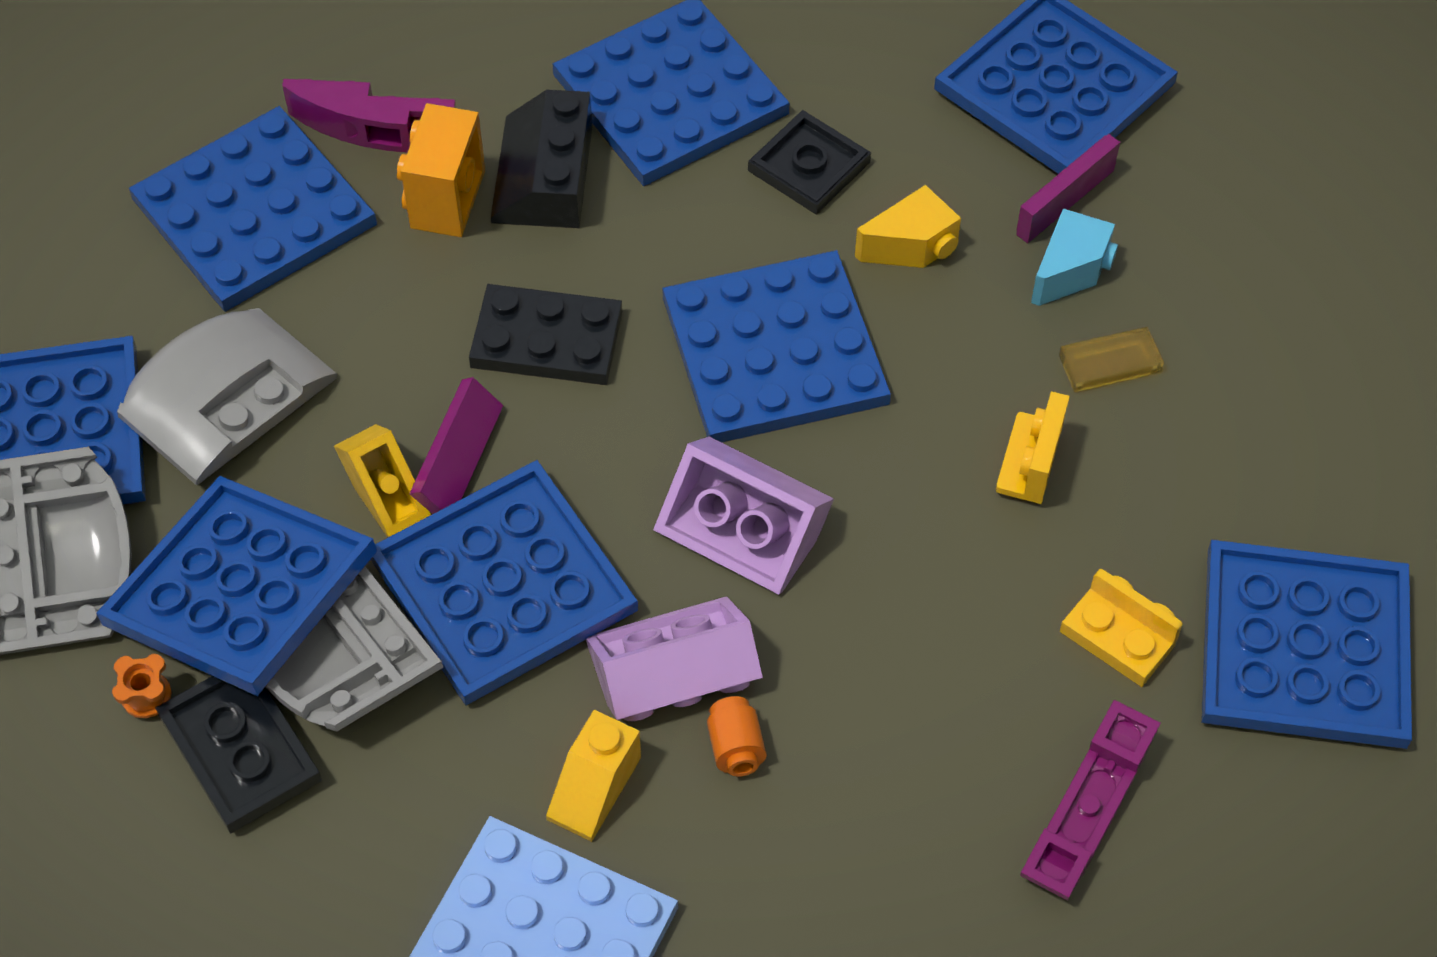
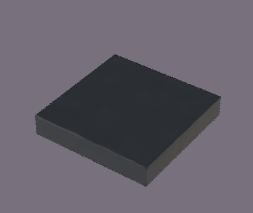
[748,110,871,215]

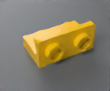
[996,391,1070,504]
[1059,569,1183,687]

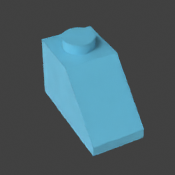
[1031,209,1119,306]

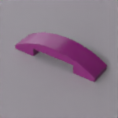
[1020,700,1161,901]

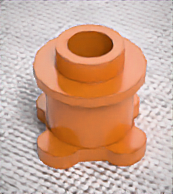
[112,654,172,718]

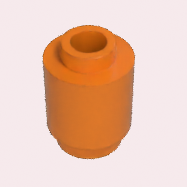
[707,696,767,777]

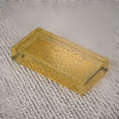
[1059,326,1164,392]

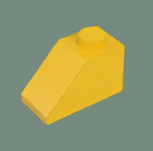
[855,185,961,268]
[334,424,431,537]
[546,710,641,842]

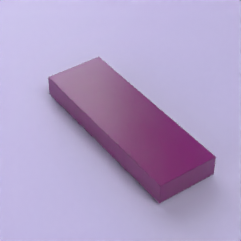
[1016,134,1121,243]
[409,377,503,514]

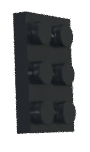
[469,284,623,385]
[155,676,322,834]

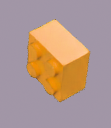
[397,103,485,237]

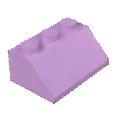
[653,437,834,595]
[586,596,763,721]

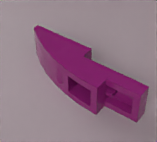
[282,79,456,153]

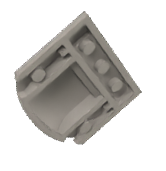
[117,308,337,486]
[0,447,132,655]
[266,567,443,731]

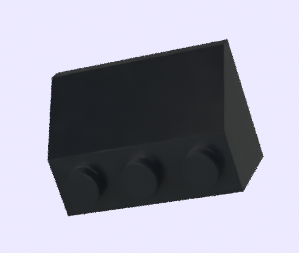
[491,89,592,228]

